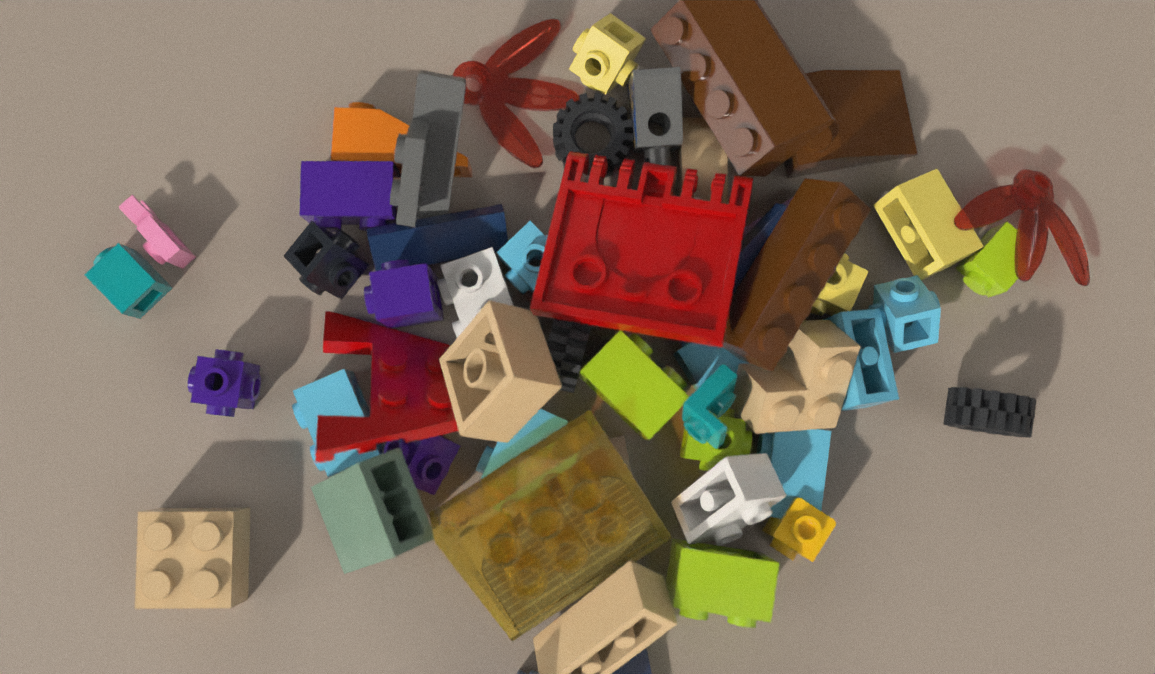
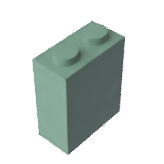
[311,447,436,574]

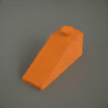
[331,102,472,178]

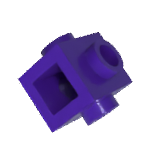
[187,349,261,417]
[383,435,461,495]

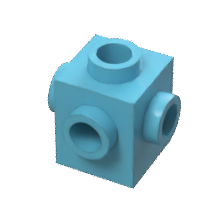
[497,221,548,295]
[868,275,941,353]

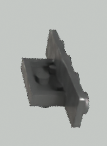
[390,70,467,227]

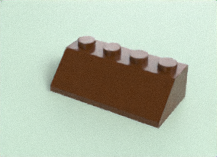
[650,0,836,177]

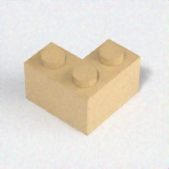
[731,320,861,434]

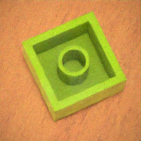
[579,330,689,440]
[666,538,779,628]

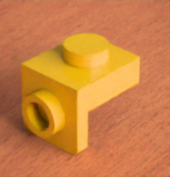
[762,497,836,562]

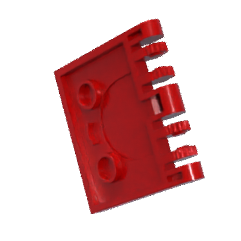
[530,151,754,348]

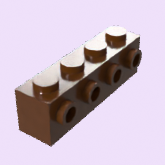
[723,178,871,372]

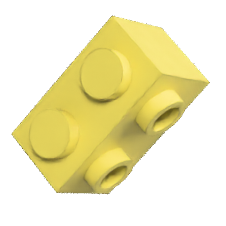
[873,169,984,280]

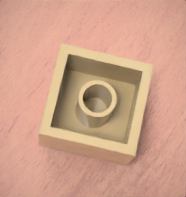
[439,300,562,443]
[135,507,251,609]

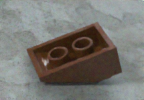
[784,70,918,179]

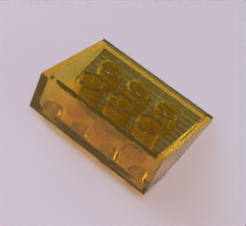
[428,410,672,641]

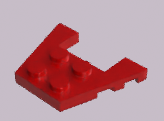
[315,311,459,463]

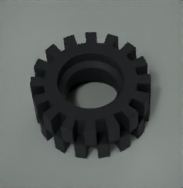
[553,92,634,178]
[547,319,592,393]
[943,387,1037,438]

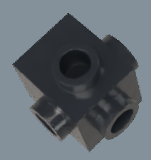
[284,221,370,300]

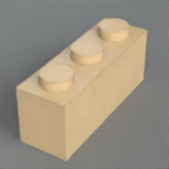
[533,560,677,674]

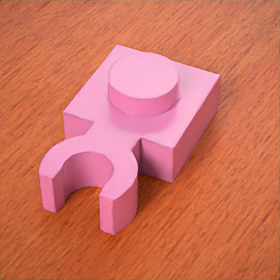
[119,195,196,269]

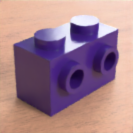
[299,161,400,232]
[364,260,445,329]

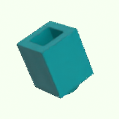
[84,243,173,319]

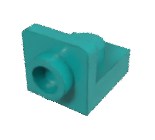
[682,363,738,449]

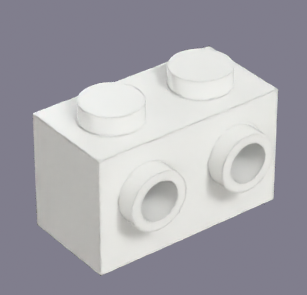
[437,247,514,338]
[671,453,787,545]

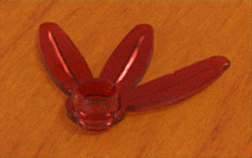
[452,18,579,168]
[954,169,1090,286]

